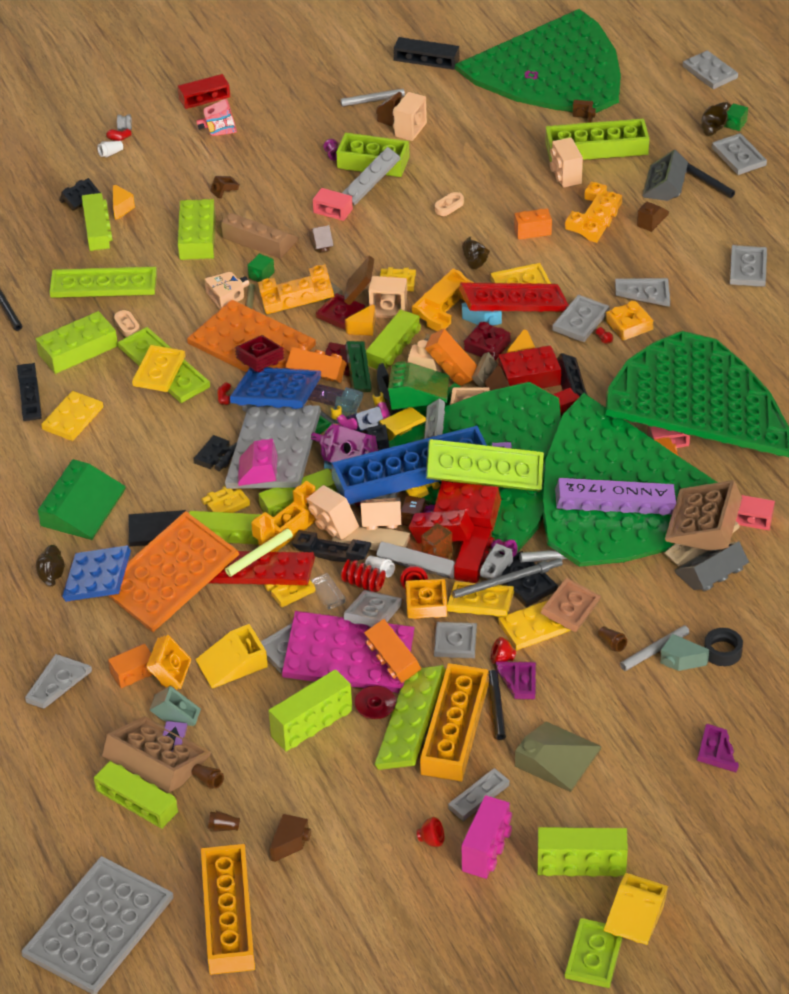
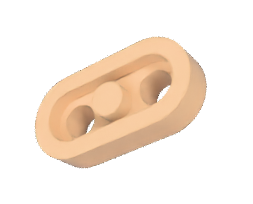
[435,192,464,216]
[114,310,140,337]

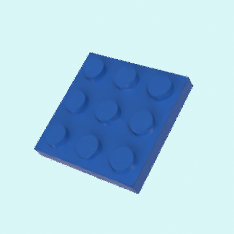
[62,545,131,602]

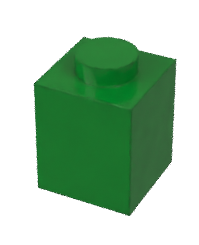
[724,103,748,131]
[248,253,275,282]

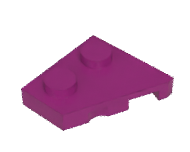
[496,662,536,699]
[697,723,739,773]

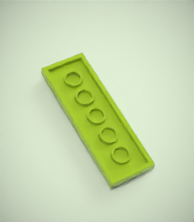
[50,267,157,298]
[118,327,210,403]
[426,439,544,491]
[375,665,446,770]

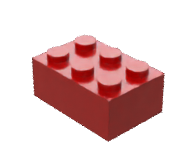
[498,345,561,388]
[433,481,501,532]

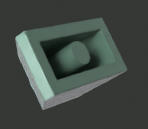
[660,634,709,671]
[150,686,201,726]

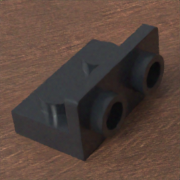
[60,178,101,211]

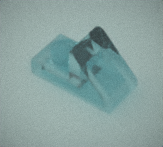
[333,387,364,423]

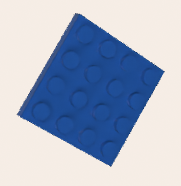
[230,367,321,409]

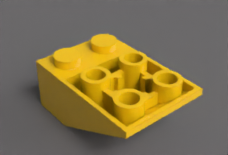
[195,624,268,689]
[604,873,668,945]

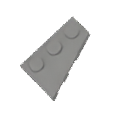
[615,278,670,307]
[25,654,92,709]

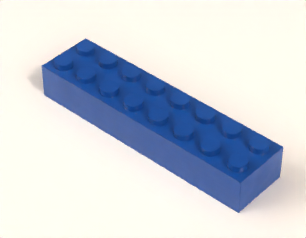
[332,426,487,504]

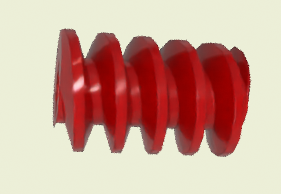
[341,559,386,592]

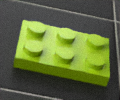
[565,918,623,988]

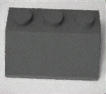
[642,149,688,201]
[674,541,749,591]

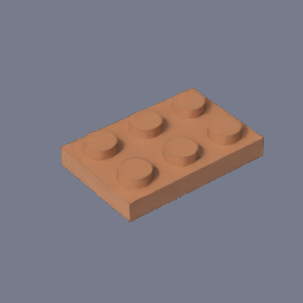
[541,578,601,633]

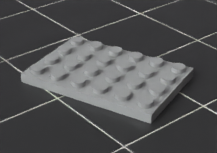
[225,405,321,489]
[21,856,174,994]

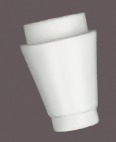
[97,141,123,158]
[365,556,395,578]

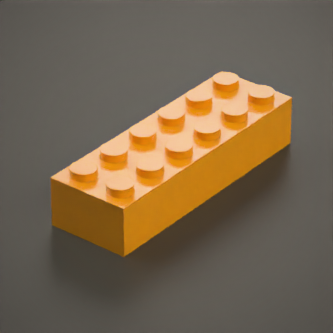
[420,663,489,782]
[201,844,255,975]

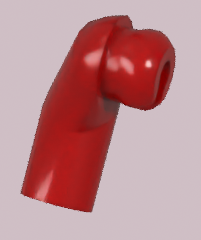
[106,128,132,141]
[595,327,614,344]
[217,382,231,405]

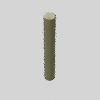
[246,284,255,309]

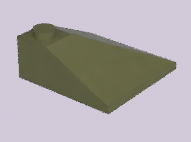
[515,722,601,792]

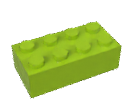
[336,132,410,177]
[178,199,216,260]
[35,311,118,374]
[268,669,352,751]
[537,827,628,877]

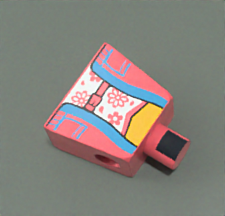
[196,99,237,136]

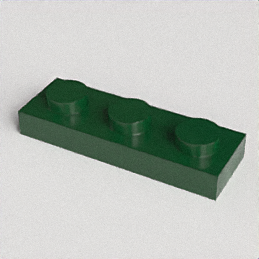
[345,341,372,393]

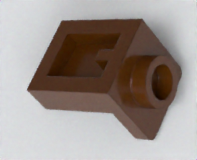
[573,100,596,123]
[210,176,240,198]

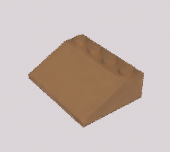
[665,480,742,551]
[102,716,211,793]

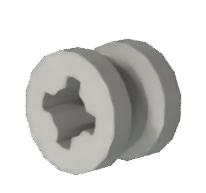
[117,114,132,131]

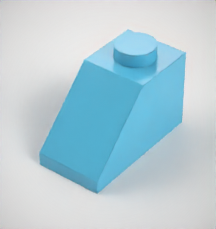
[462,303,502,326]

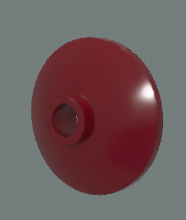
[354,686,396,719]

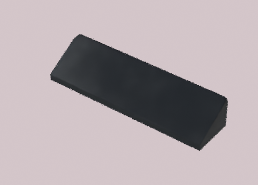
[557,353,587,397]

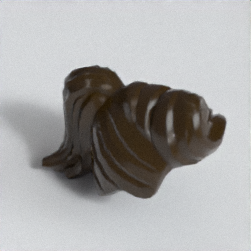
[701,102,731,136]
[462,237,490,269]
[35,545,65,587]

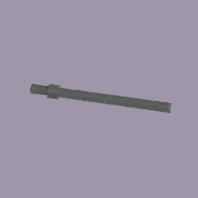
[452,558,563,598]

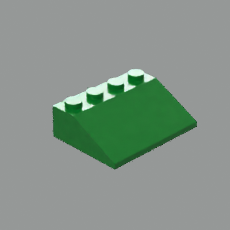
[388,361,450,410]
[38,459,126,540]

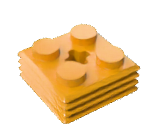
[605,301,654,341]
[406,579,447,619]
[147,634,191,690]

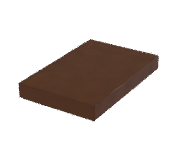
[344,255,374,305]

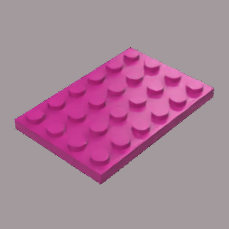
[282,611,415,693]

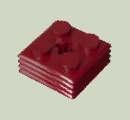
[463,322,511,361]
[235,335,285,372]

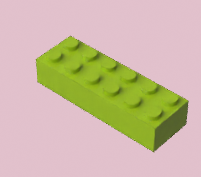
[545,119,649,162]

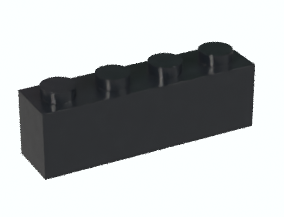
[393,37,460,70]

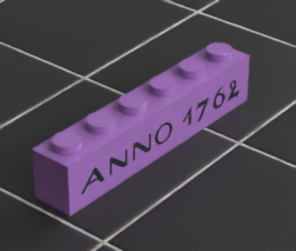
[555,478,676,515]

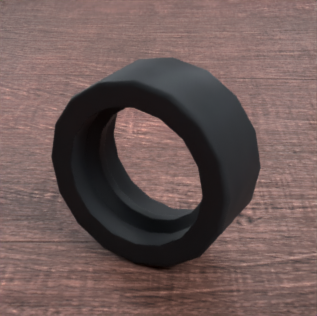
[704,627,743,667]

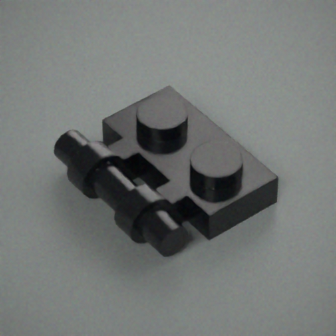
[194,435,237,471]

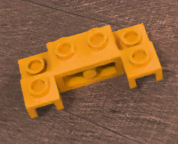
[565,182,622,243]
[258,264,334,315]
[412,268,474,331]
[251,480,316,552]

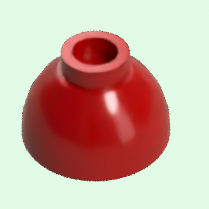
[400,565,428,590]
[490,637,516,664]
[417,817,445,847]

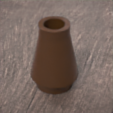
[598,626,628,652]
[192,764,224,789]
[208,810,240,832]

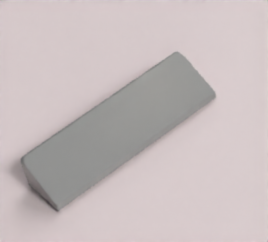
[376,542,455,579]

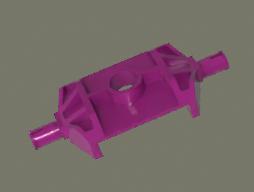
[311,424,378,462]

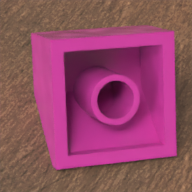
[238,439,278,486]

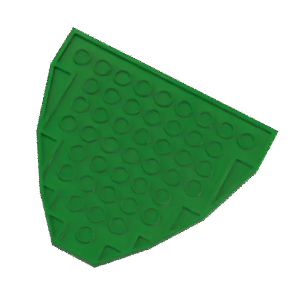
[455,9,621,113]
[605,331,789,457]
[389,382,561,553]
[542,393,718,567]

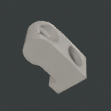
[480,543,513,579]

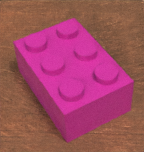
[462,795,512,879]

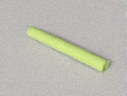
[225,528,293,577]

